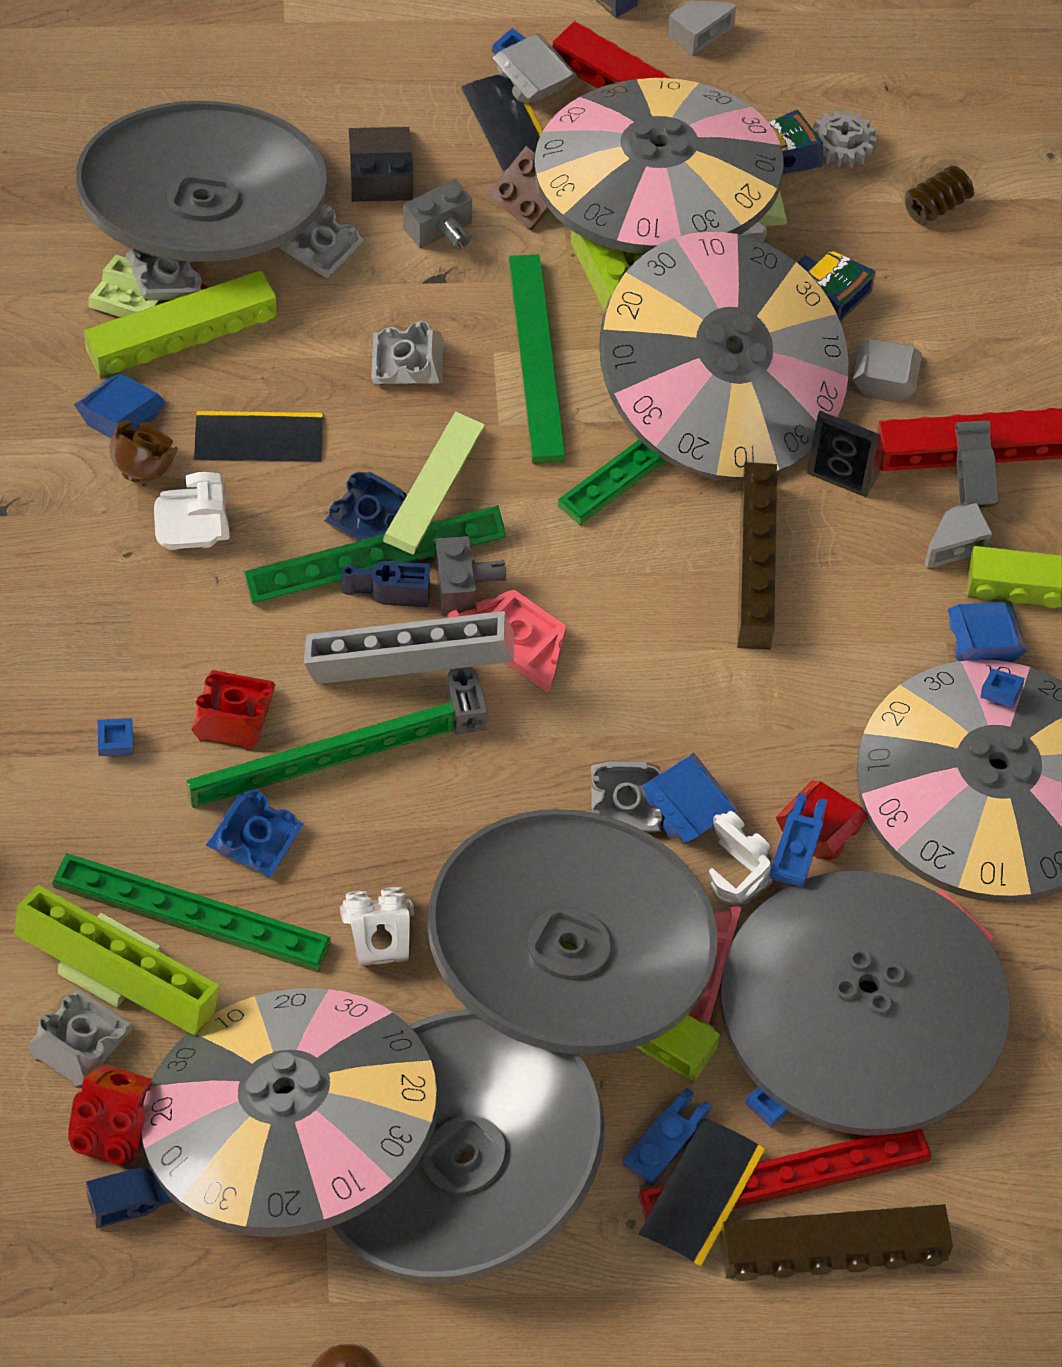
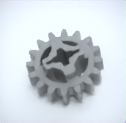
[812,109,877,168]

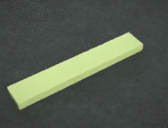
[383,411,485,555]

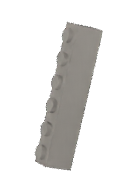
[304,611,514,684]

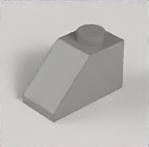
[667,1,736,56]
[924,503,992,569]

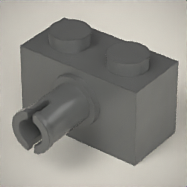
[403,179,472,250]
[435,536,506,616]

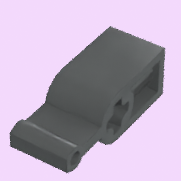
[955,421,999,508]
[447,667,487,735]

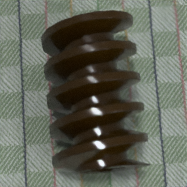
[905,166,974,225]

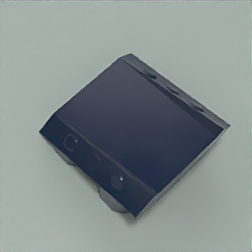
[324,471,408,541]

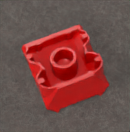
[191,670,276,751]
[775,780,868,860]

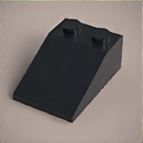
[349,127,413,202]
[807,411,885,497]

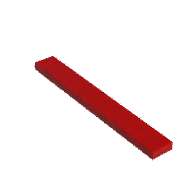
[638,1128,932,1220]

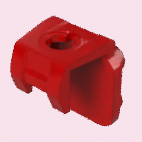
[68,1064,153,1166]

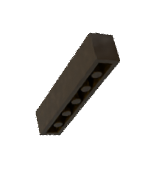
[737,462,777,650]
[720,1204,953,1281]

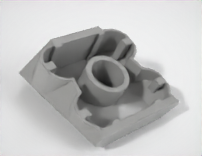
[492,34,577,104]
[278,204,365,279]
[125,249,202,301]
[371,321,445,384]
[851,339,922,403]
[591,761,662,833]
[28,989,133,1087]

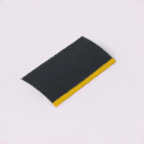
[461,74,543,171]
[194,411,323,462]
[638,1118,765,1267]

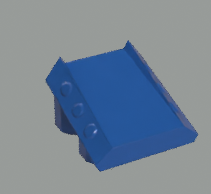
[74,373,166,439]
[948,602,1027,662]
[641,752,738,843]
[206,790,304,878]

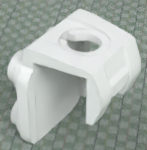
[154,472,230,550]
[709,811,772,908]
[340,887,414,966]

